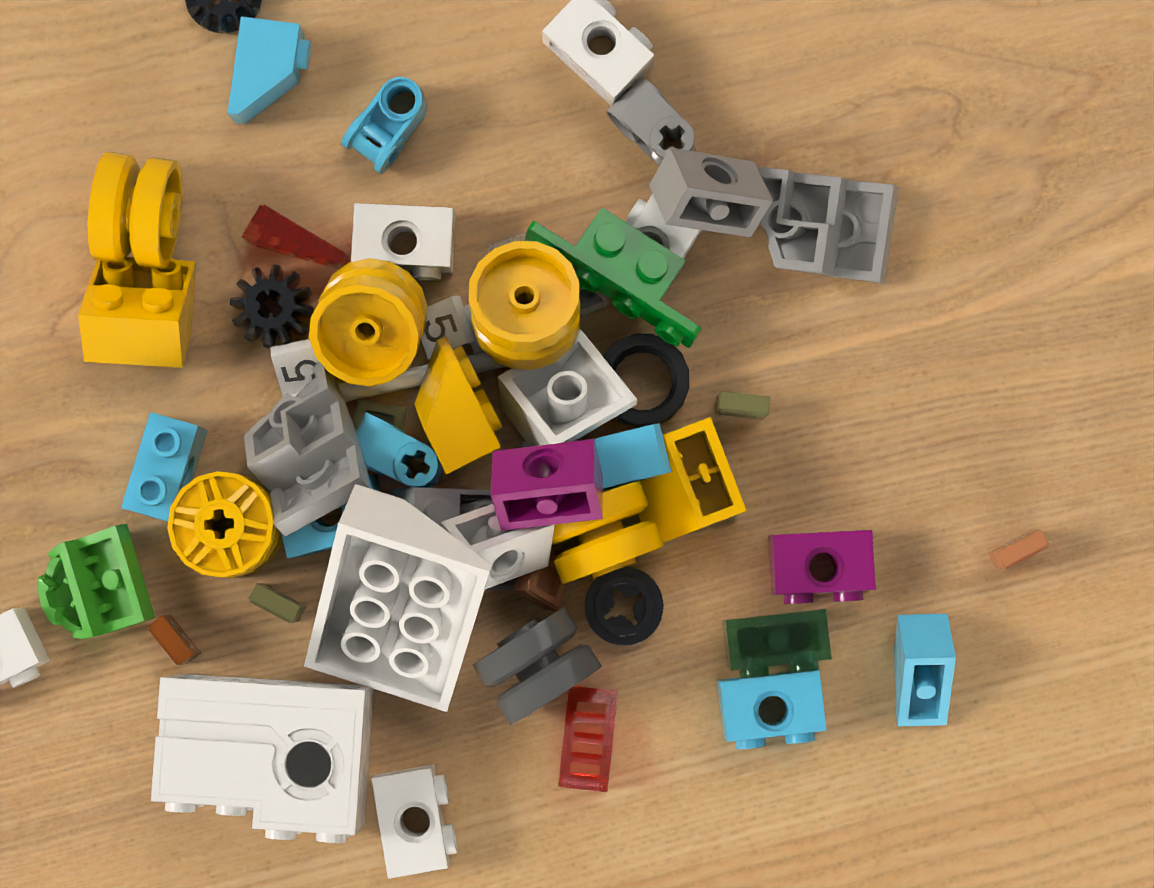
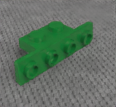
[524,207,702,348]

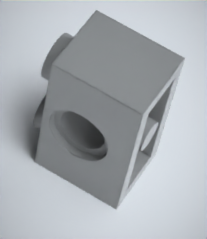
[649,148,773,237]

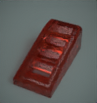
[242,204,350,269]
[558,686,618,792]

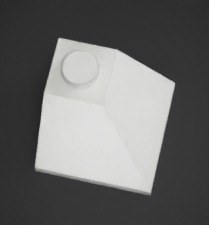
[498,330,637,446]

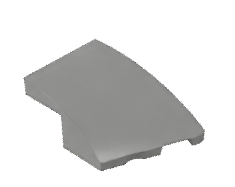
[757,167,899,284]
[244,362,371,537]

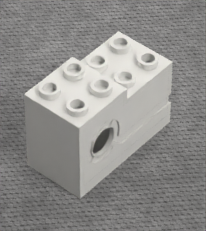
[151,673,374,843]

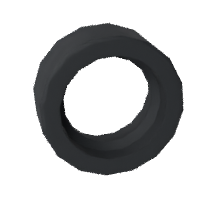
[603,333,690,428]

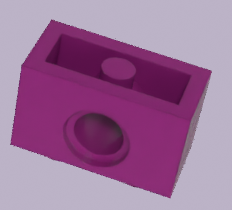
[491,439,603,531]
[768,530,876,604]

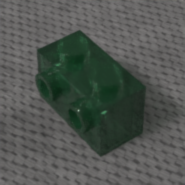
[722,608,832,678]

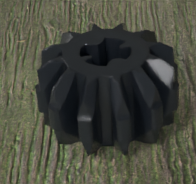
[230,265,314,349]

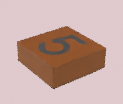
[148,615,201,665]

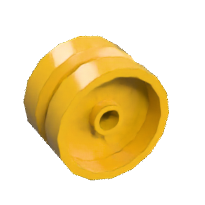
[87,152,182,269]
[468,241,580,370]
[309,258,428,387]
[552,481,664,585]

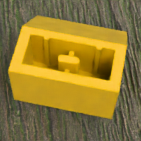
[78,257,196,368]
[414,336,503,474]
[638,417,747,543]

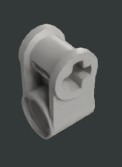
[606,77,695,166]

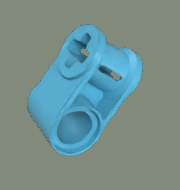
[341,77,427,174]
[356,412,443,488]

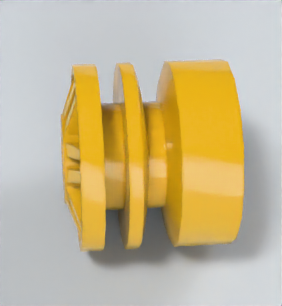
[167,471,283,578]

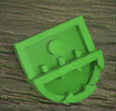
[38,523,155,639]

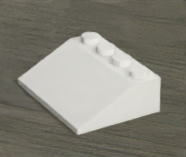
[304,484,492,712]

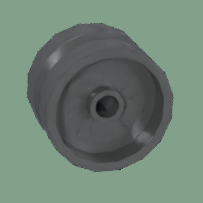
[473,606,602,725]

